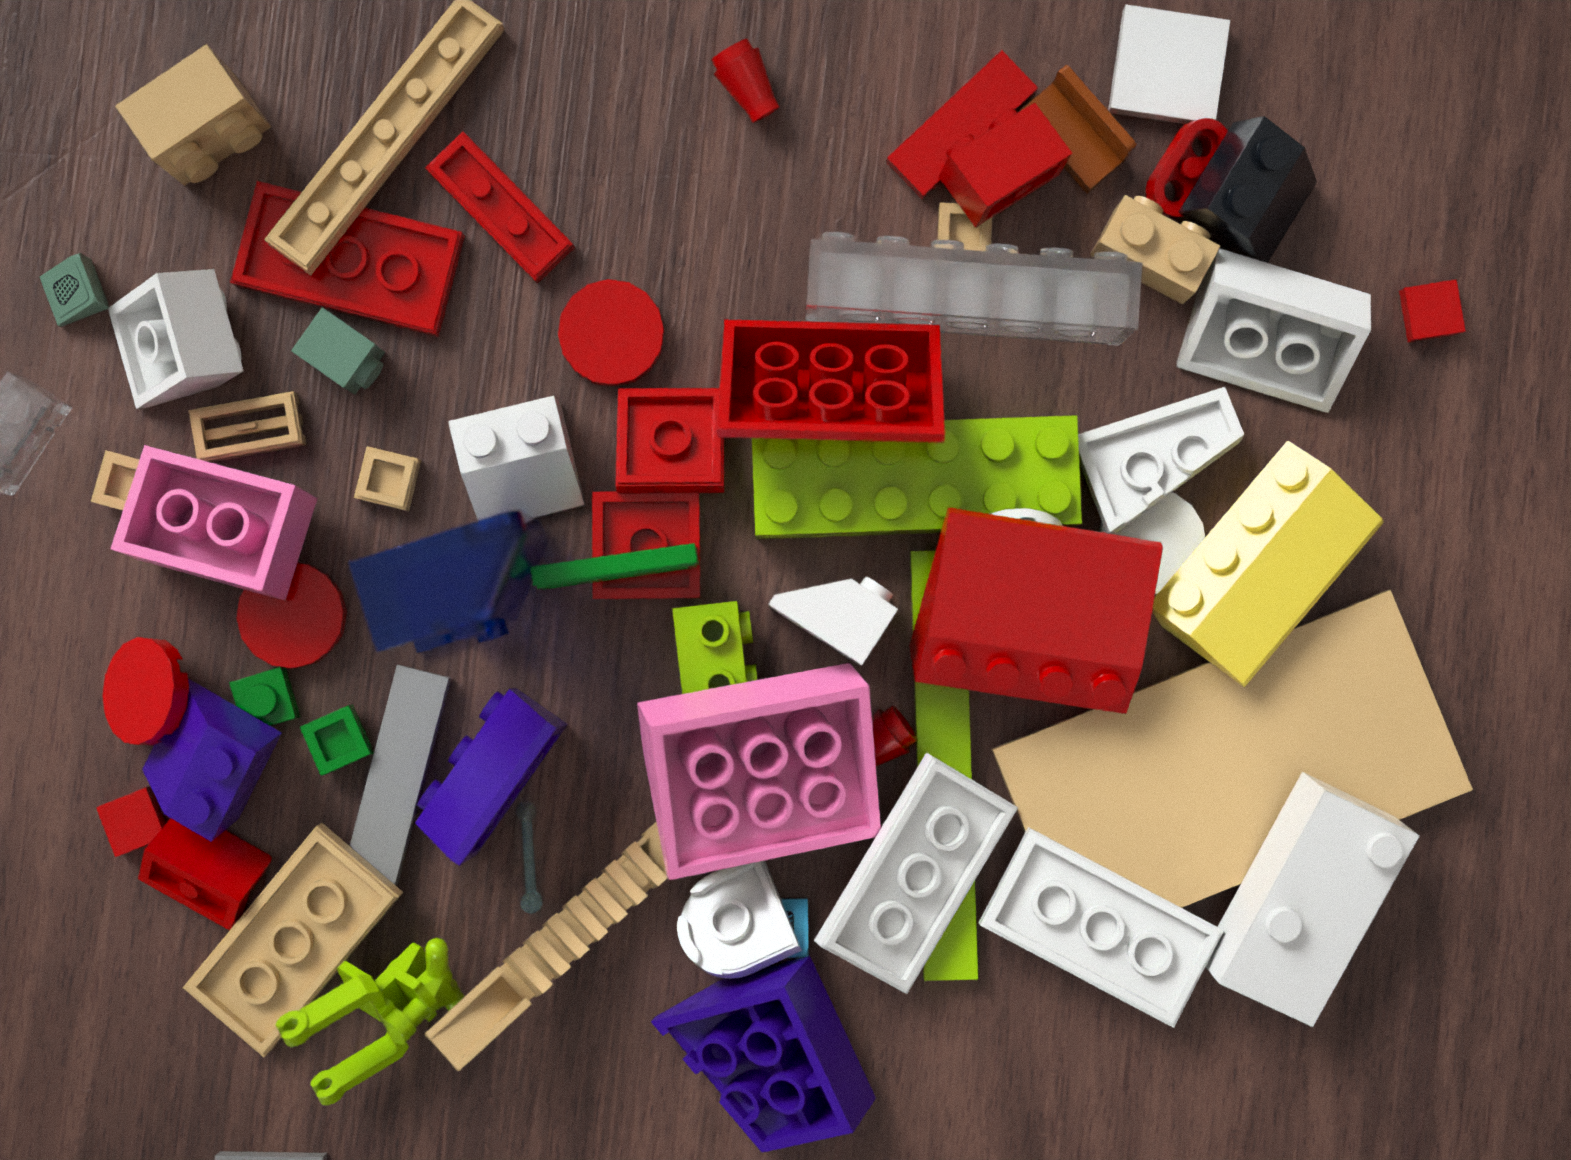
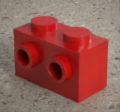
[939,102,1073,228]

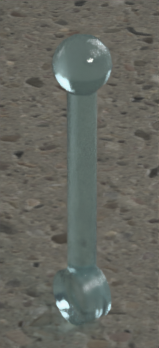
[516,801,543,914]

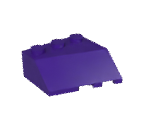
[651,956,876,1153]

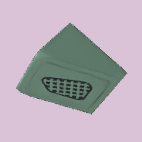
[40,253,109,327]

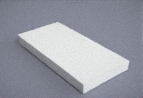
[814,752,1018,994]
[979,827,1224,1028]

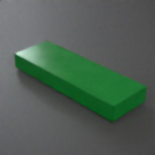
[531,543,699,590]

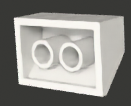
[1176,248,1371,413]

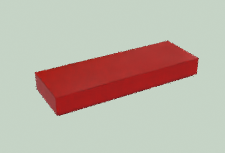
[886,50,1038,200]
[425,132,575,284]

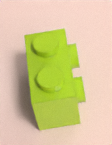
[672,601,758,694]

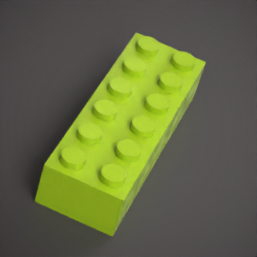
[752,415,1082,539]

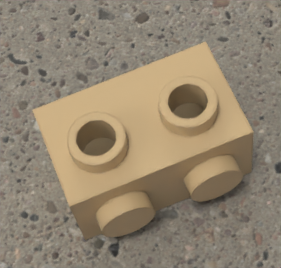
[1090,195,1220,305]

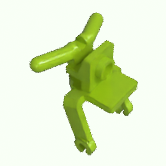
[276,938,465,1106]

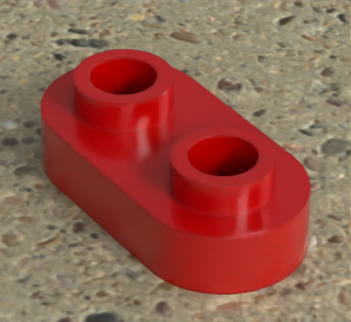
[1146,118,1228,218]

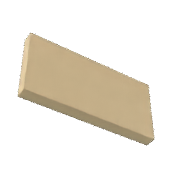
[183,823,404,1057]

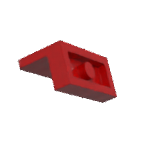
[138,818,272,931]

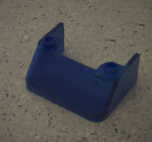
[348,510,548,653]

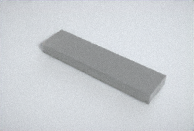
[350,665,452,885]

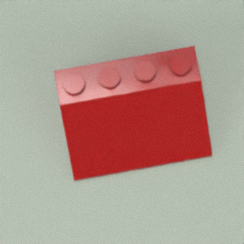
[717,319,945,443]
[909,507,1163,714]

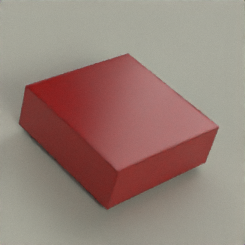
[1399,279,1466,342]
[96,786,166,857]

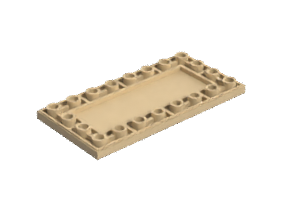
[991,590,1473,908]

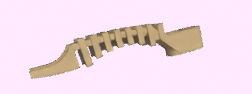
[424,821,668,1072]

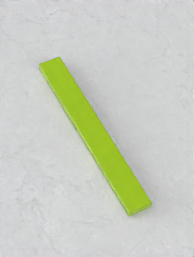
[910,551,978,981]

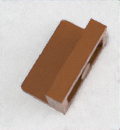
[1020,65,1137,194]

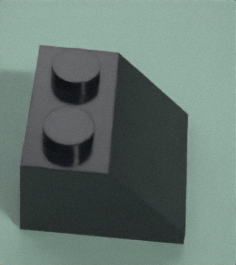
[1179,116,1317,263]

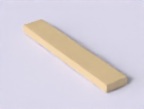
[264,0,505,276]

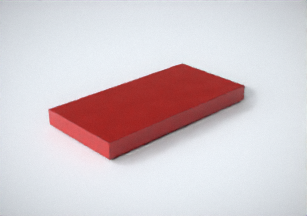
[230,181,465,337]

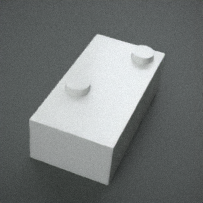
[1206,772,1419,1027]

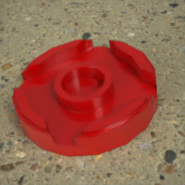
[558,279,664,386]
[236,563,347,668]
[102,637,189,745]

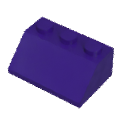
[415,688,568,866]

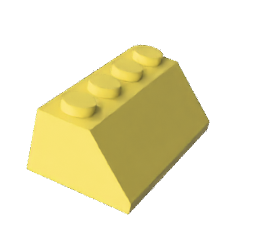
[1152,441,1384,687]

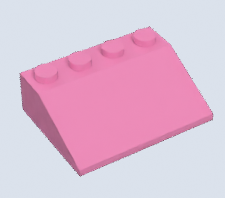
[637,663,881,880]

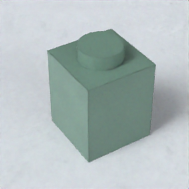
[291,307,385,395]

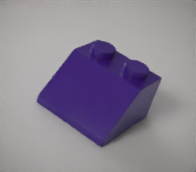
[142,679,282,842]

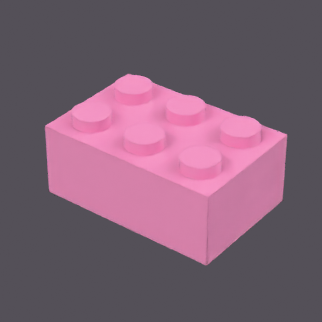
[111,445,318,601]

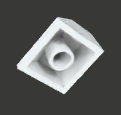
[108,269,243,409]
[448,396,586,531]
[768,577,898,665]

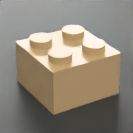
[115,44,271,186]

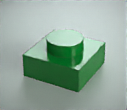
[229,667,300,726]
[300,704,374,776]

